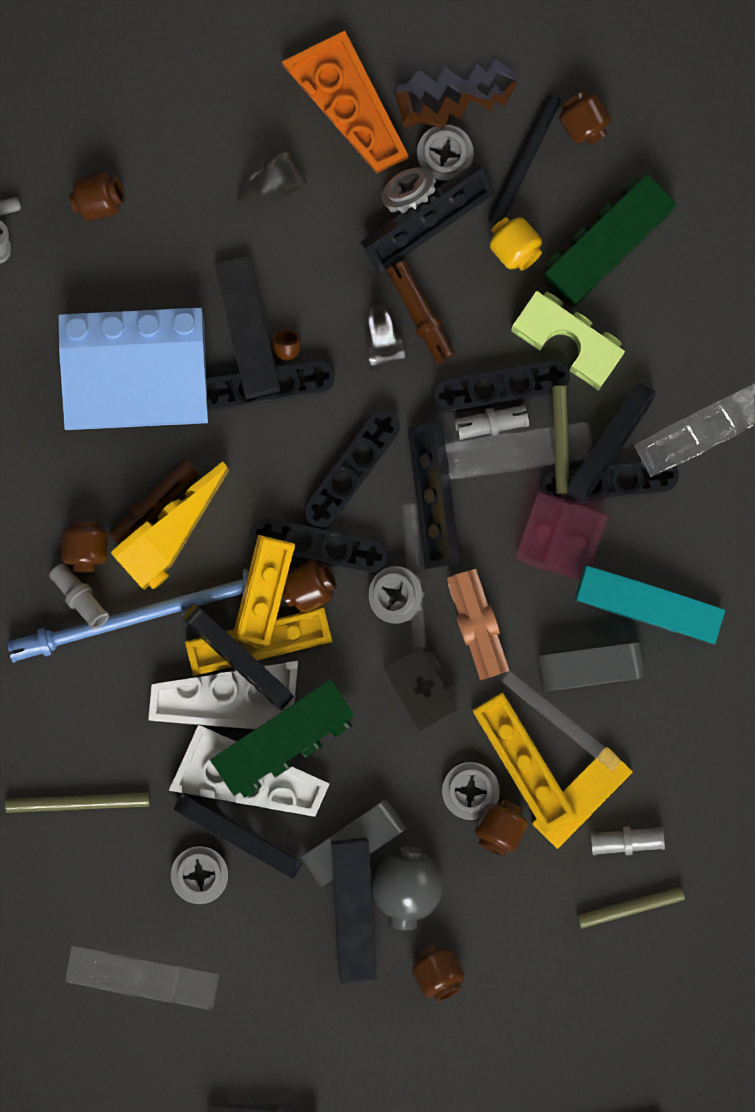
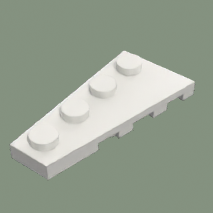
[148,661,298,729]
[169,725,330,817]

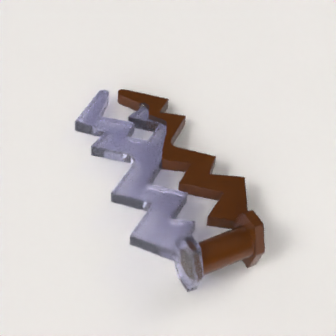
[393,59,517,128]

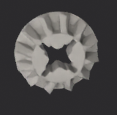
[417,125,474,181]
[381,168,436,214]
[369,566,425,624]
[442,762,500,820]
[171,846,228,904]

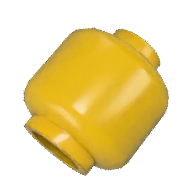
[489,217,542,271]

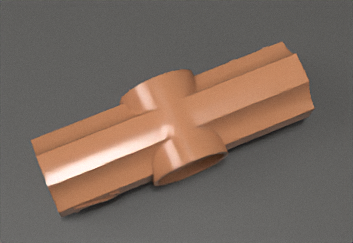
[447,569,509,681]

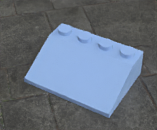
[59,308,208,430]

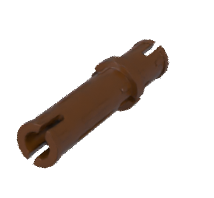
[386,261,456,365]
[107,459,200,545]

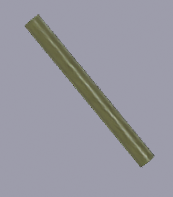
[5,792,150,813]

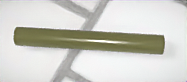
[552,386,570,494]
[577,886,685,929]

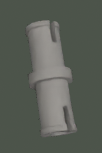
[454,404,529,441]
[49,563,109,630]
[591,826,665,856]

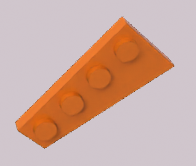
[282,31,408,174]

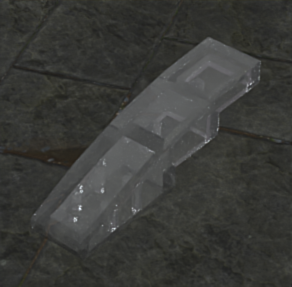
[634,384,755,477]
[446,422,593,480]
[65,946,219,1010]

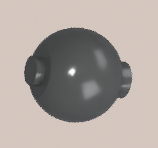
[371,846,443,930]

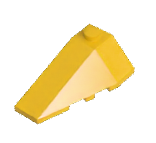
[110,461,229,590]

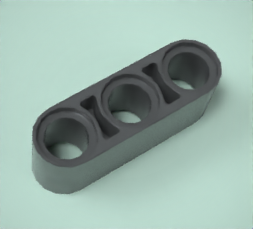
[538,642,646,692]
[300,799,407,887]

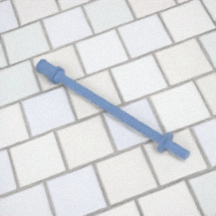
[7,569,249,663]

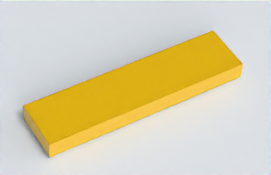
[185,607,332,677]
[472,692,577,834]

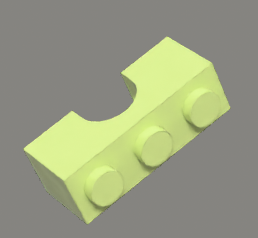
[511,291,625,391]

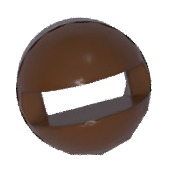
[272,330,301,360]

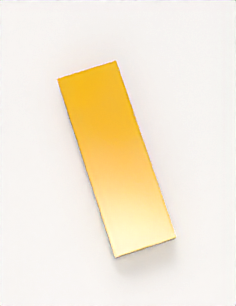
[232,535,295,648]
[531,747,633,849]

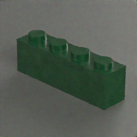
[544,174,677,308]
[210,679,355,798]

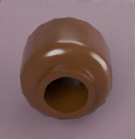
[559,91,612,146]
[69,171,125,222]
[61,521,108,572]
[282,560,337,613]
[475,800,527,856]
[412,945,465,1002]

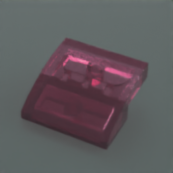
[515,492,610,581]

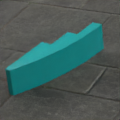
[574,565,725,644]

